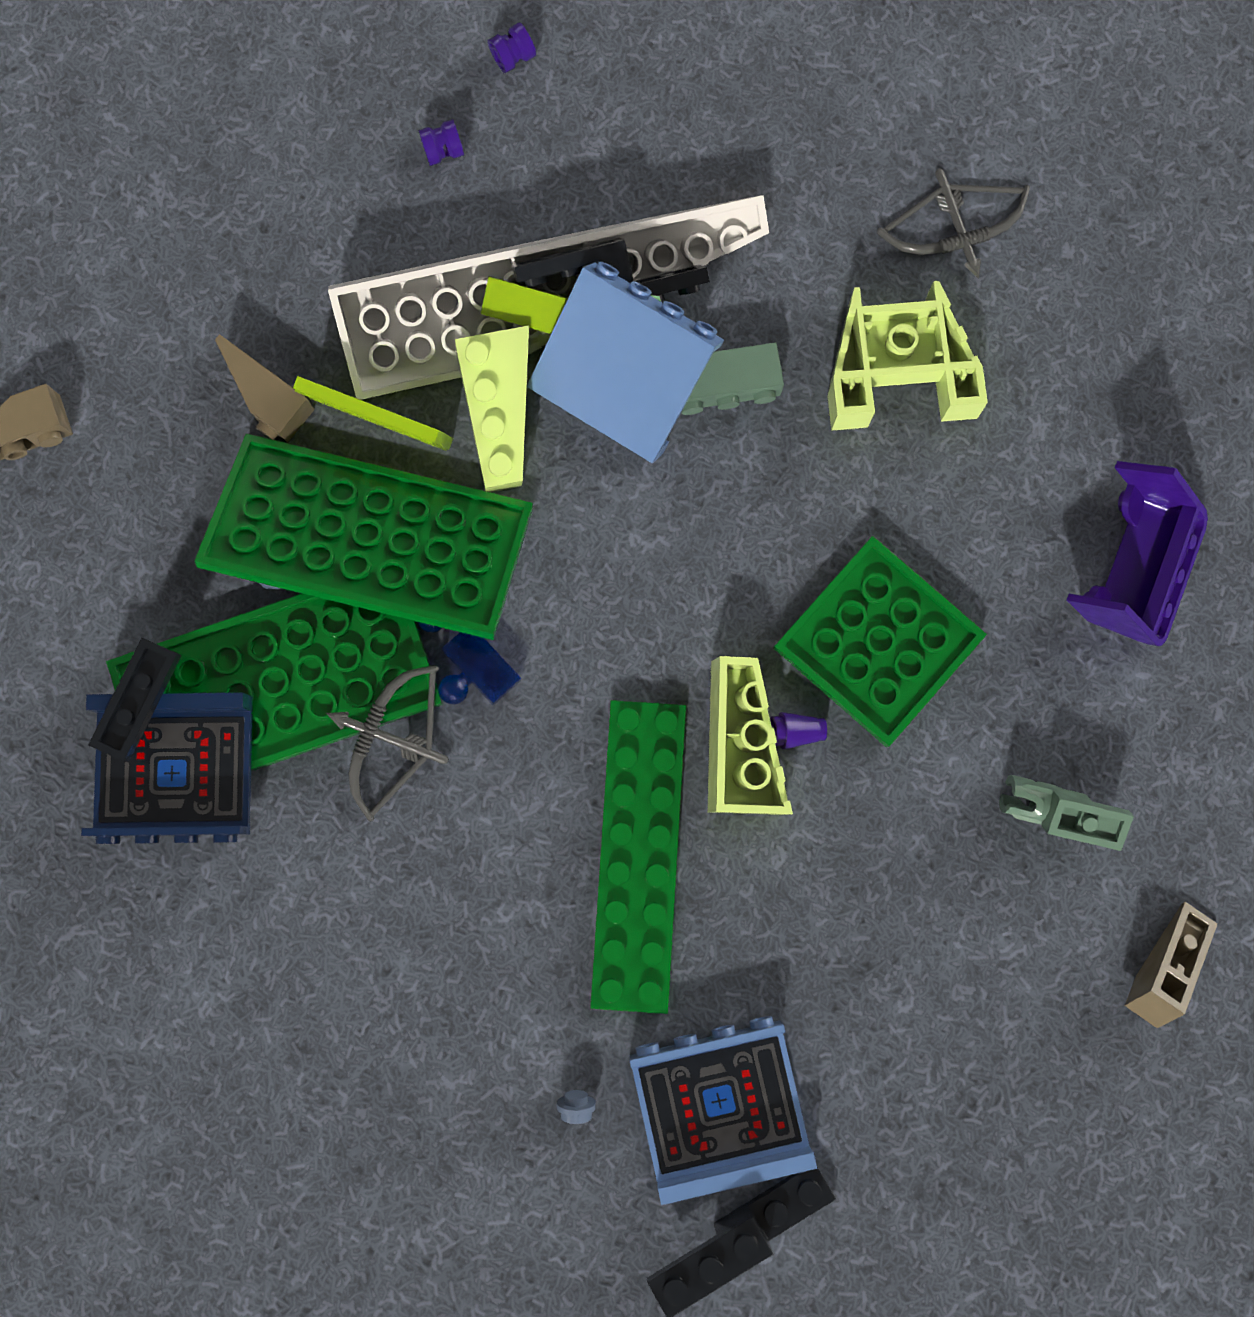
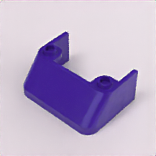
[1066,461,1208,646]

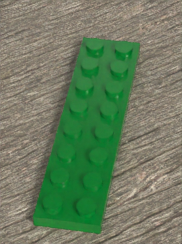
[590,700,686,1014]

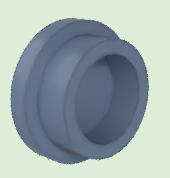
[557,1090,596,1124]

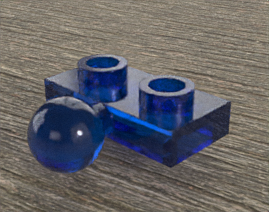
[438,632,521,705]

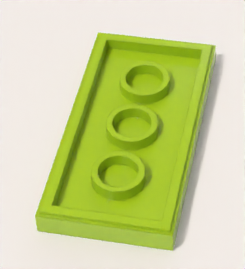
[293,376,453,451]

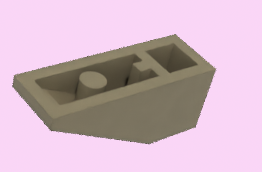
[215,334,315,443]
[1124,902,1218,1028]

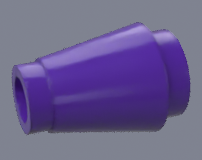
[770,712,827,750]

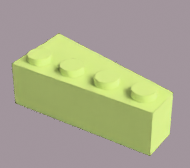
[455,325,529,493]
[708,656,793,815]

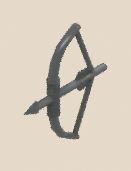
[877,168,1030,279]
[326,665,449,822]

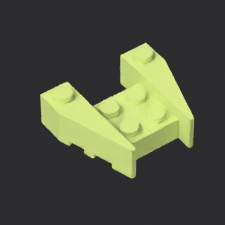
[828,281,988,431]

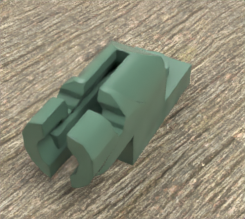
[999,775,1134,851]

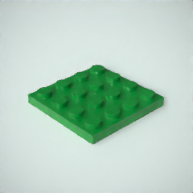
[773,536,987,748]

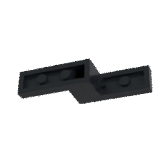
[511,238,710,301]
[647,1167,836,1317]

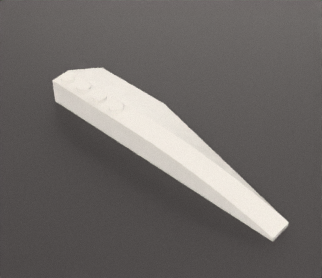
[328,195,769,400]

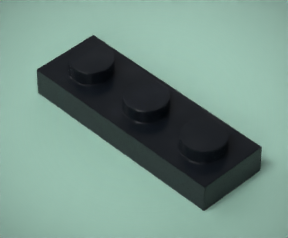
[88,638,182,762]

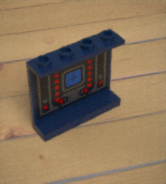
[81,693,253,844]

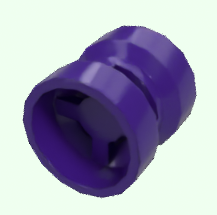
[488,22,536,74]
[418,119,464,166]

